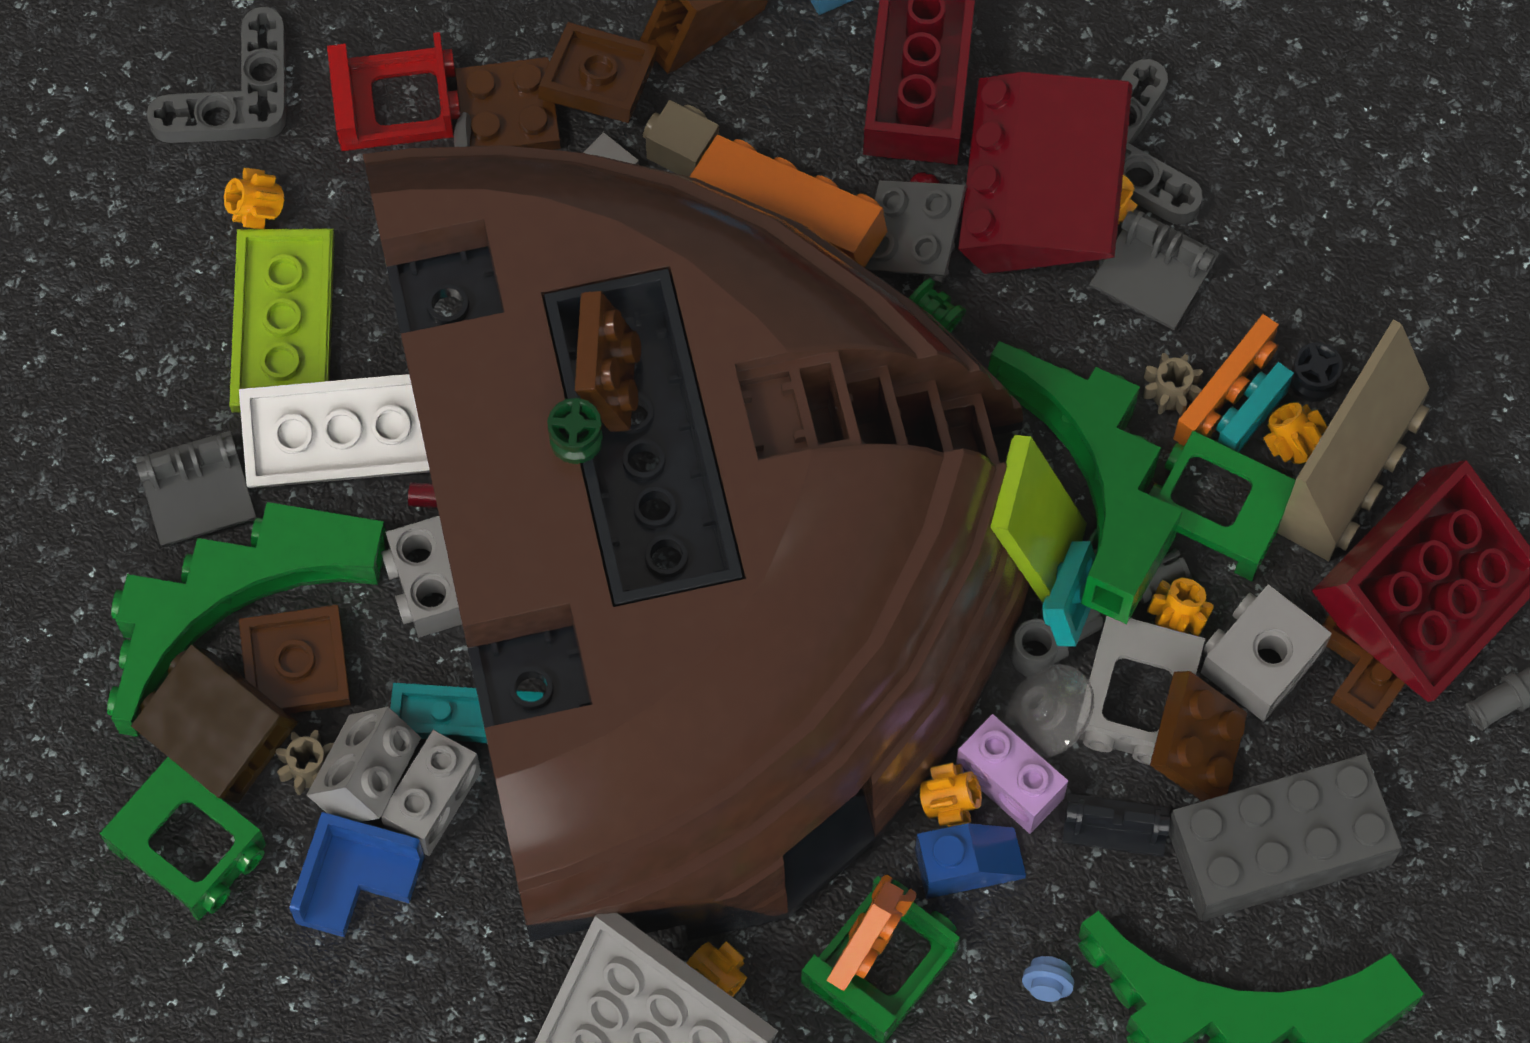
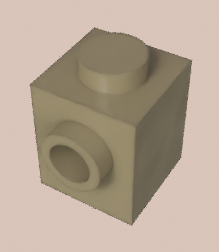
[643,100,719,177]

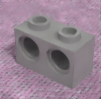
[381,516,462,638]
[307,707,421,822]
[381,730,481,856]

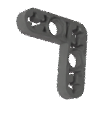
[146,7,287,143]
[1121,59,1203,225]

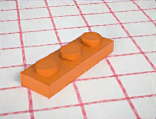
[1173,314,1279,446]

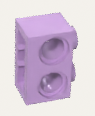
[956,714,1068,834]

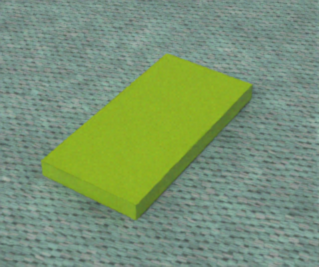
[229,229,335,413]
[990,435,1087,603]

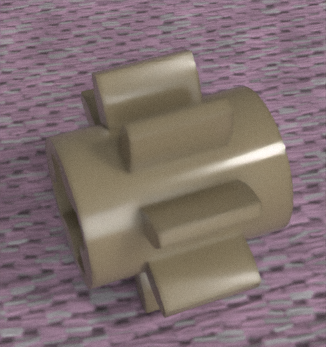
[1143,353,1203,415]
[276,730,334,795]

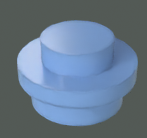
[1022,956,1074,1002]

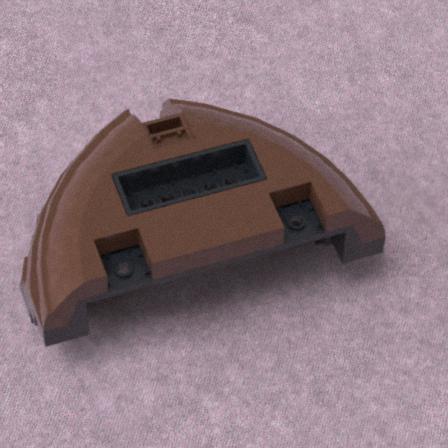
[363,145,1030,942]

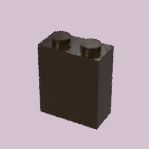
[131,644,298,803]

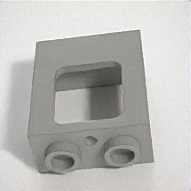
[1074,616,1205,765]

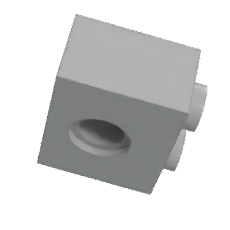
[1201,584,1332,722]

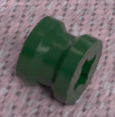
[547,398,603,464]

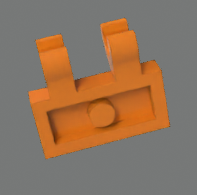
[826,875,916,991]

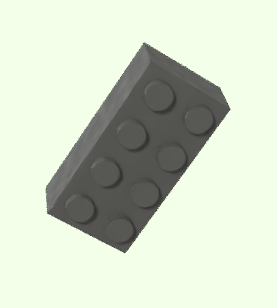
[1168,753,1402,922]

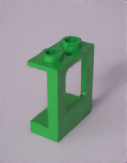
[1149,431,1296,581]
[99,757,266,921]
[801,876,960,1043]

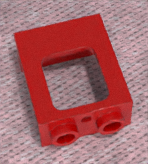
[327,32,460,151]

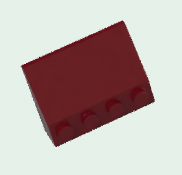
[958,72,1133,274]
[1312,460,1530,702]

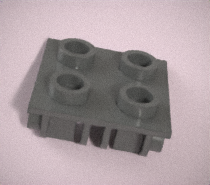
[865,180,967,286]
[1089,209,1220,330]
[136,431,256,547]

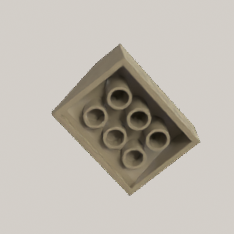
[1277,319,1430,562]

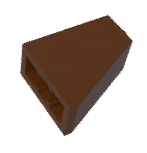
[639,0,769,74]

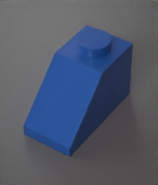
[915,823,1026,899]

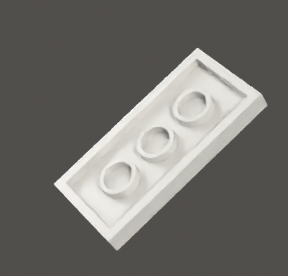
[239,374,430,489]

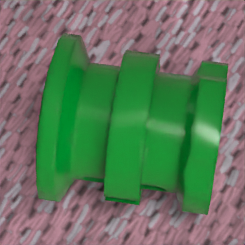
[909,278,966,334]

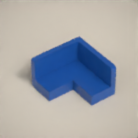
[289,812,425,938]

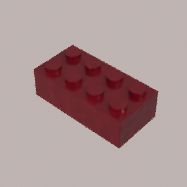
[863,0,975,165]

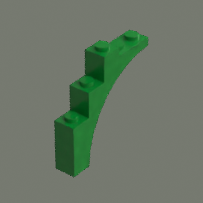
[988,341,1183,625]
[107,502,388,737]
[1078,911,1424,1043]

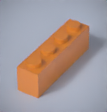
[689,134,887,267]

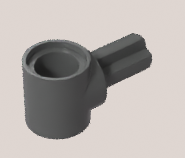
[1011,609,1104,678]

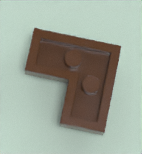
[1322,615,1406,730]

